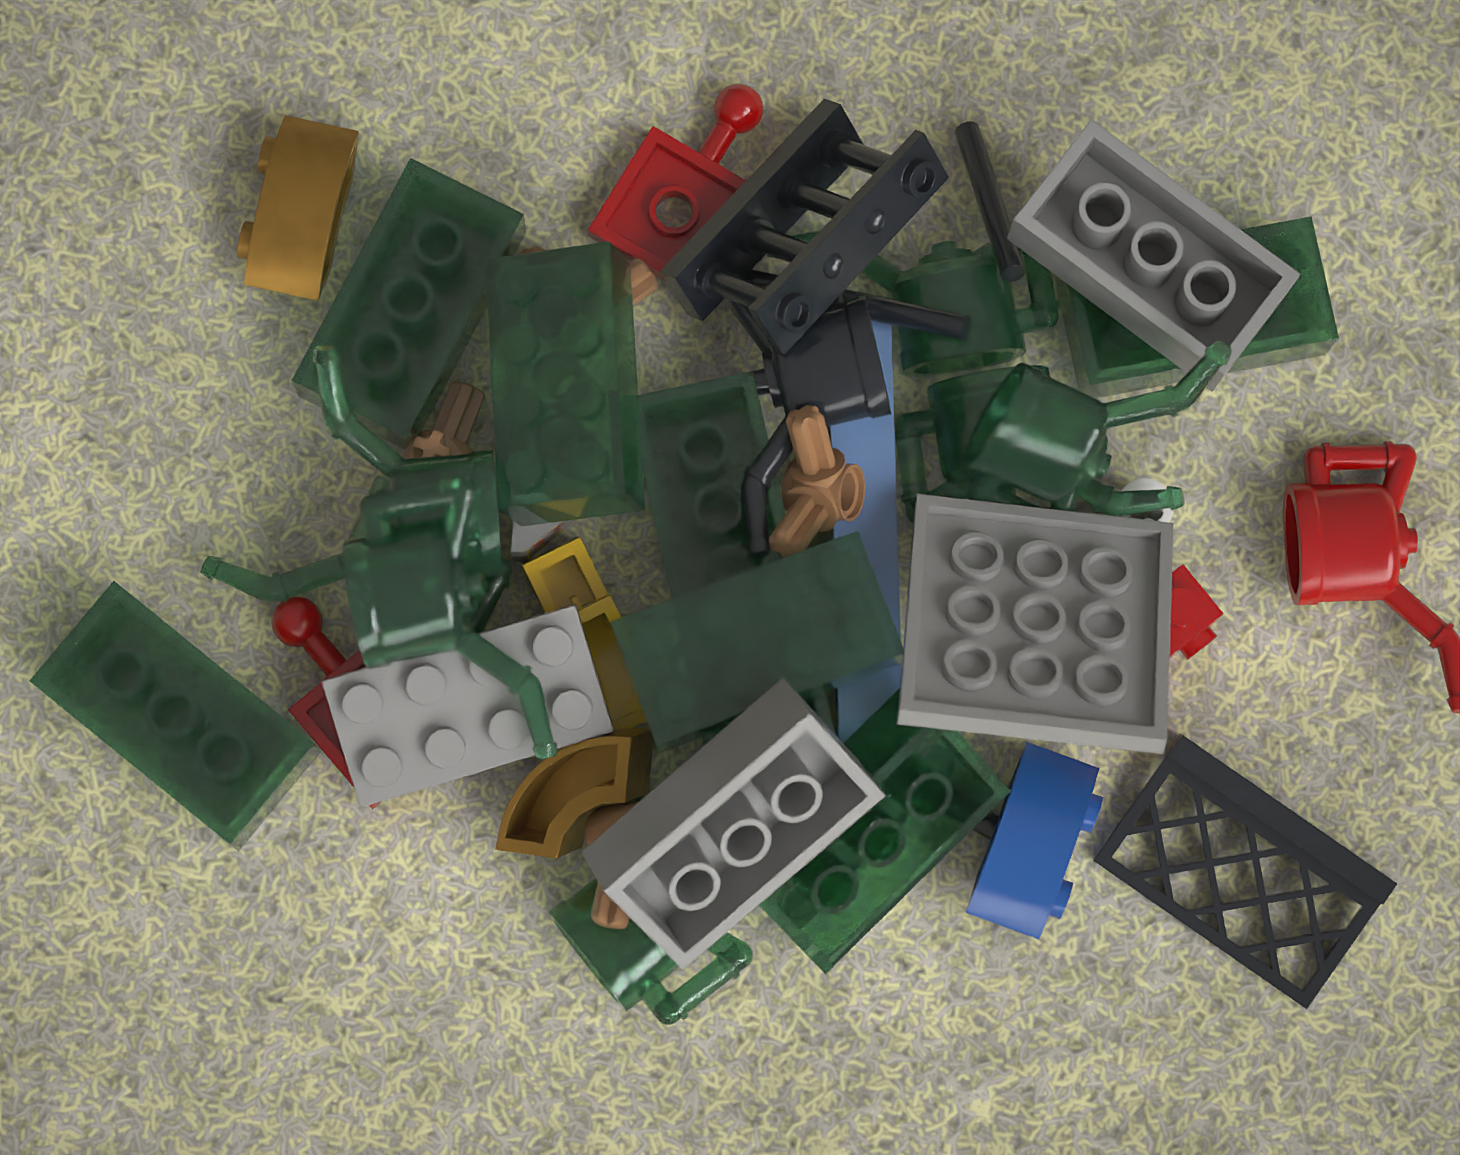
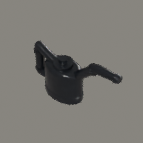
[729,282,892,558]

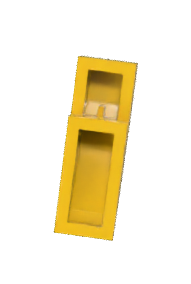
[520,537,667,731]

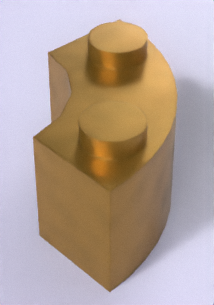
[237,115,359,301]
[495,728,655,859]

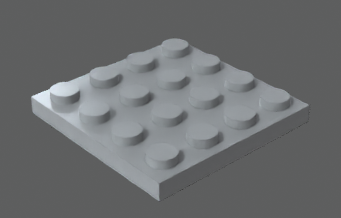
[897,494,1174,754]

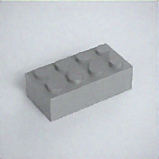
[1007,119,1301,392]
[322,603,614,808]
[581,678,885,970]

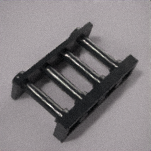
[660,98,949,356]

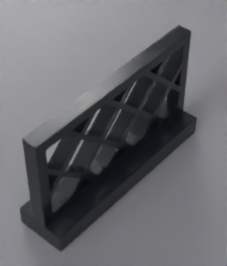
[1093,734,1398,1009]

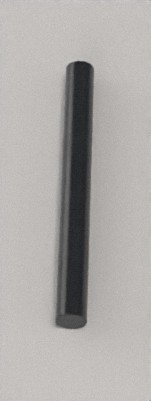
[744,269,972,341]

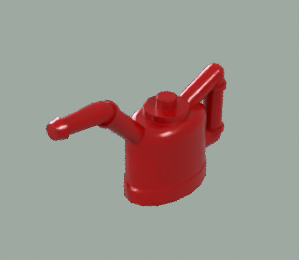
[1283,441,1460,713]

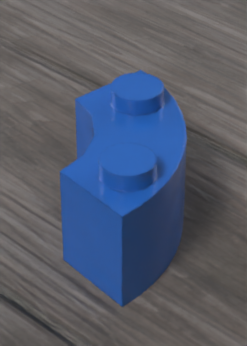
[966,742,1103,939]

